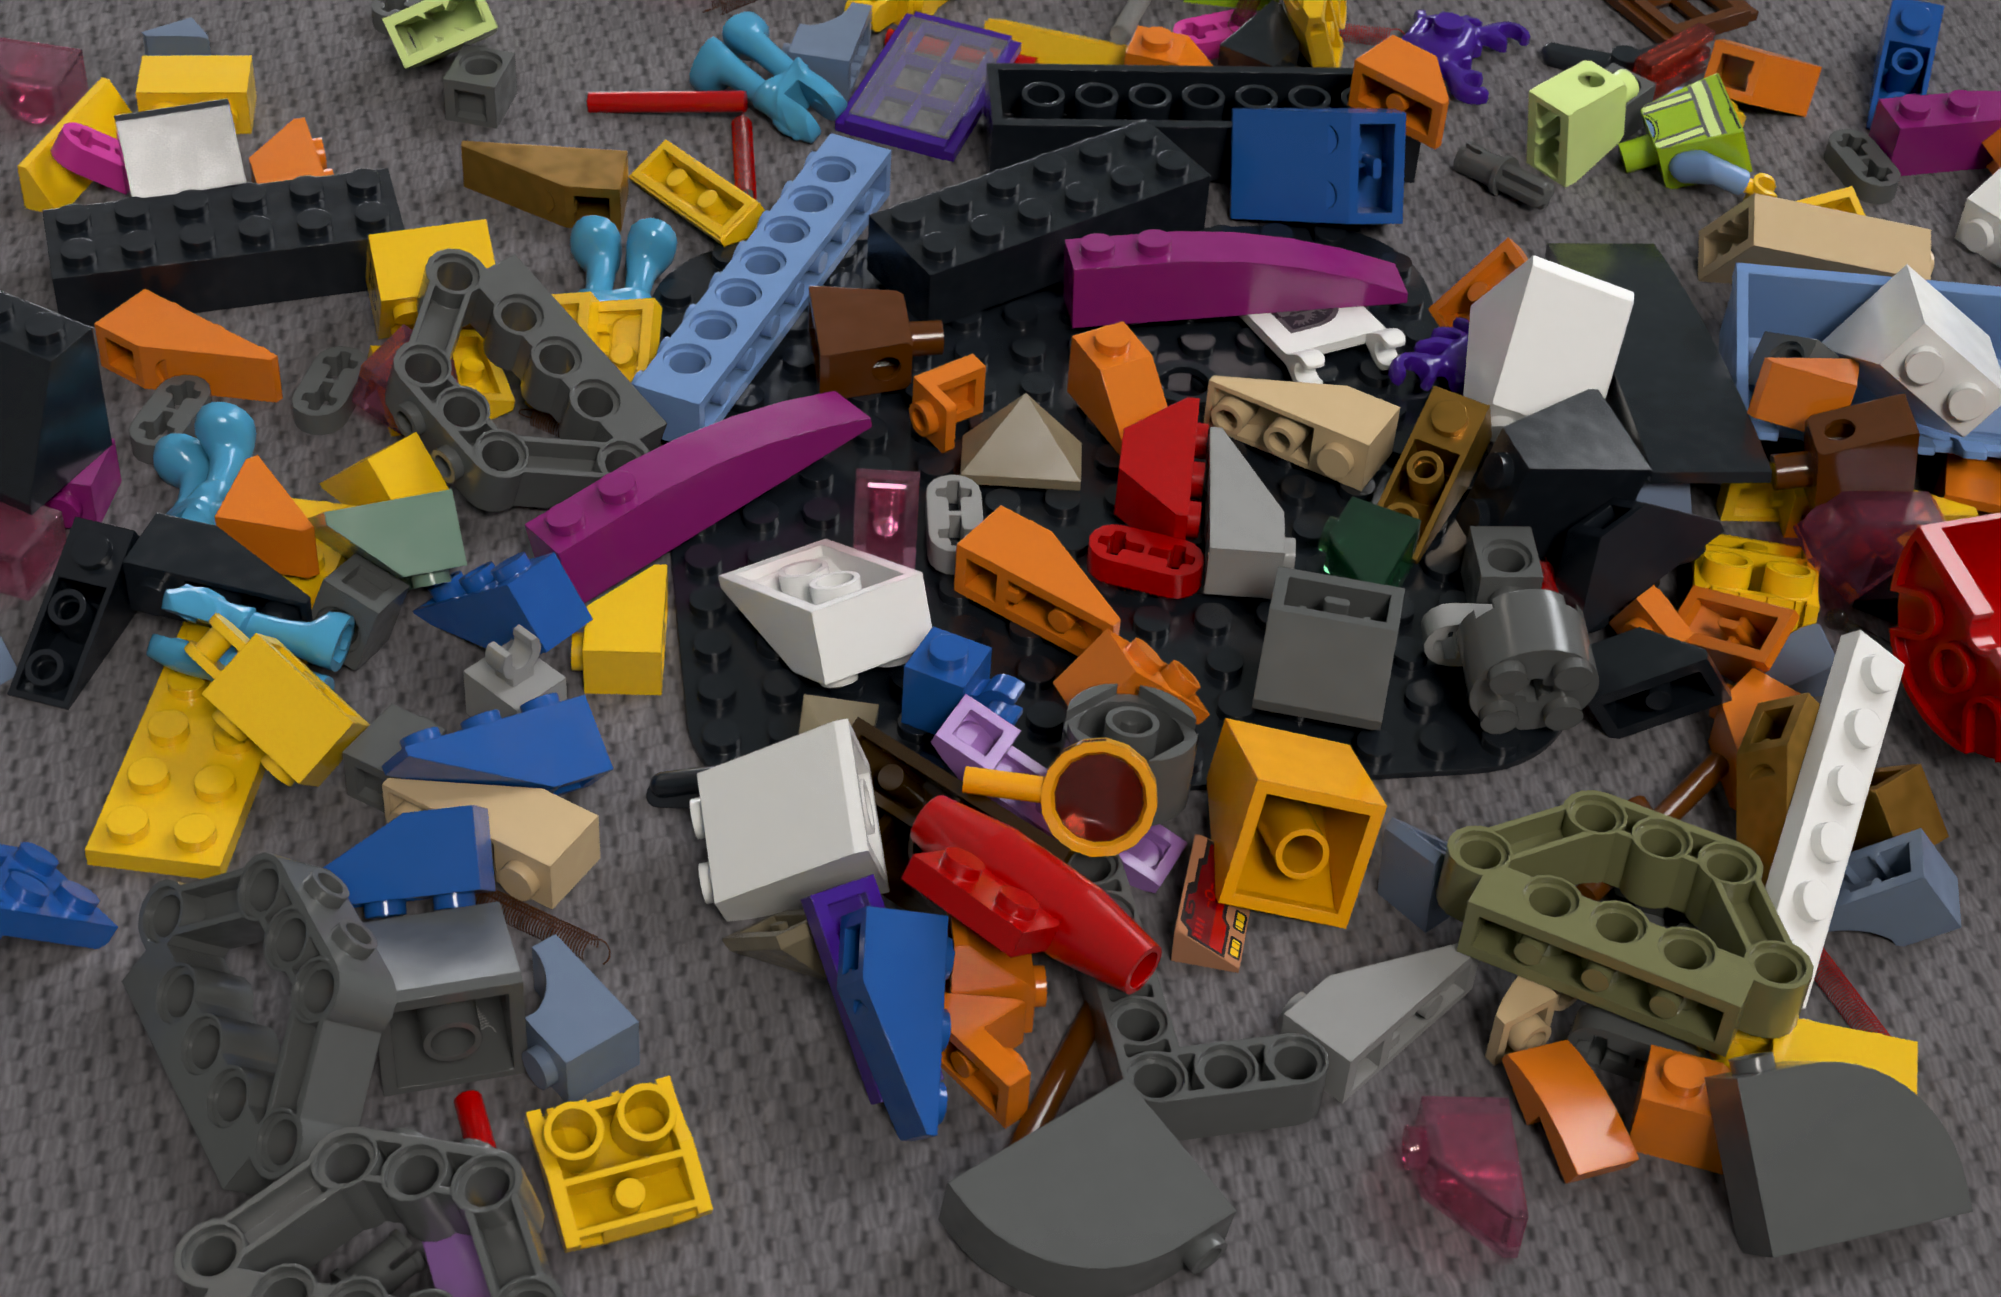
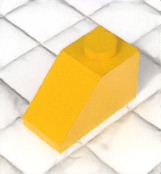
[319,432,449,506]
[571,564,668,695]

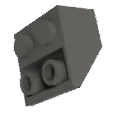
[1252,566,1405,731]

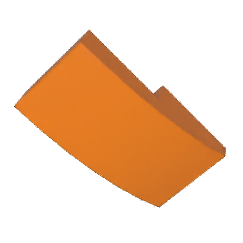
[1501,1039,1639,1184]

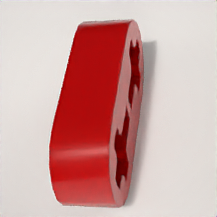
[1086,524,1204,599]

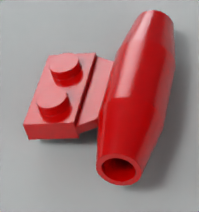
[901,795,1162,995]

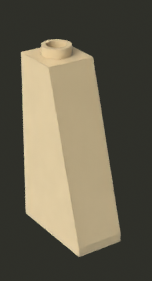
[1698,193,1934,284]

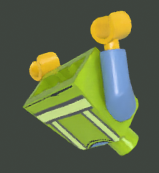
[1618,73,1778,201]

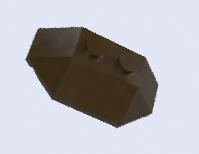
[852,717,1074,915]

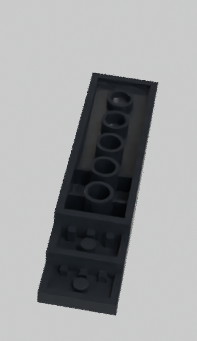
[1545,243,1772,483]

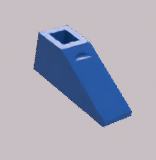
[1866,0,1944,130]
[413,552,593,654]
[382,693,613,796]
[323,805,496,919]
[837,906,955,1141]

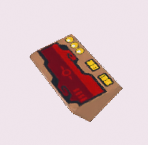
[1171,834,1251,973]

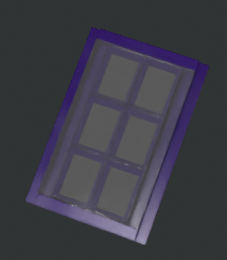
[835,11,1021,162]

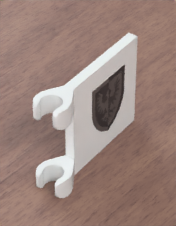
[1239,306,1405,384]

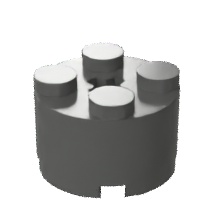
[1456,589,1599,734]
[1055,684,1198,837]

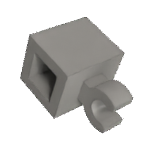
[463,624,567,718]

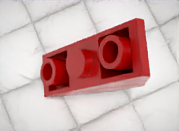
[1114,397,1209,540]

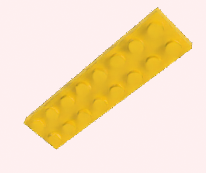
[85,498,356,879]

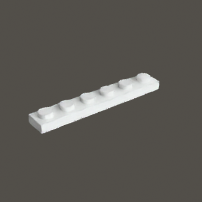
[1765,630,1905,1009]

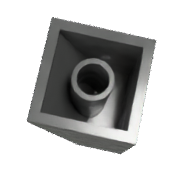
[363,901,528,1097]

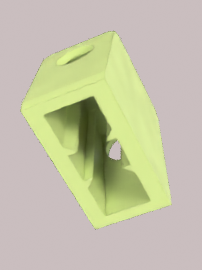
[382,0,498,69]
[1526,61,1639,188]

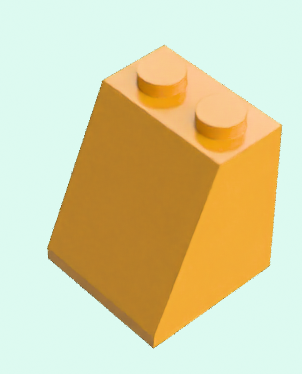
[1206,718,1387,929]

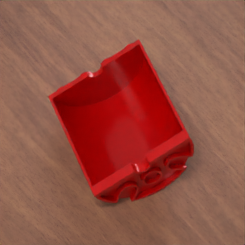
[1889,513,2001,762]

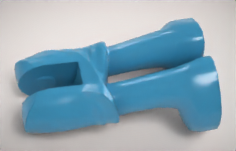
[689,11,848,144]
[570,215,677,301]
[153,402,257,525]
[146,584,355,691]

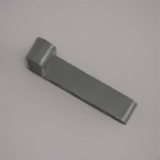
[1067,851,1329,1141]

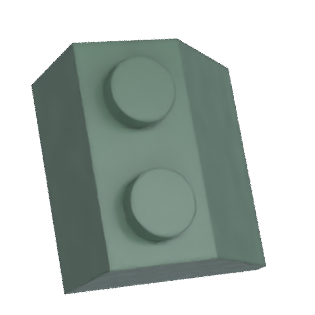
[308,489,467,590]

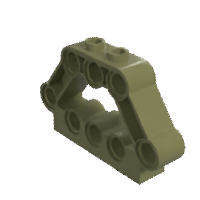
[1436,790,1814,1057]

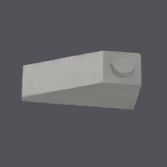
[1204,427,1296,599]
[1278,943,1479,1104]

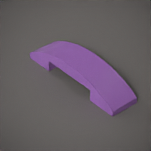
[931,694,1188,893]

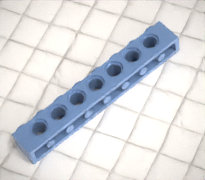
[631,133,891,442]

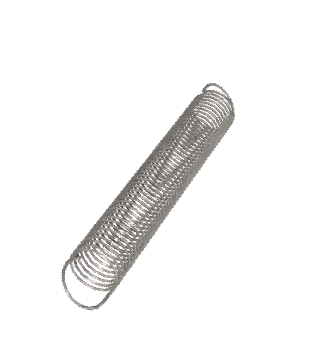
[1110,0,1151,45]

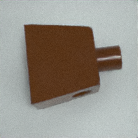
[808,286,944,398]
[1769,394,1920,522]

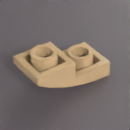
[1485,976,1578,1066]

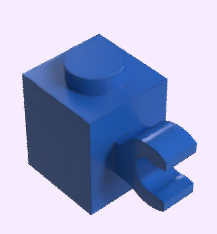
[901,626,1025,735]

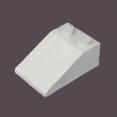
[718,539,932,688]

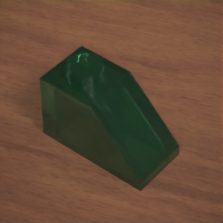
[1319,496,1421,588]

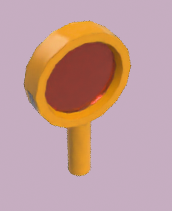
[962,738,1158,857]

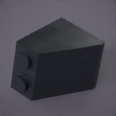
[0,290,113,515]
[1455,389,1652,560]

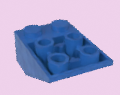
[1230,108,1406,224]

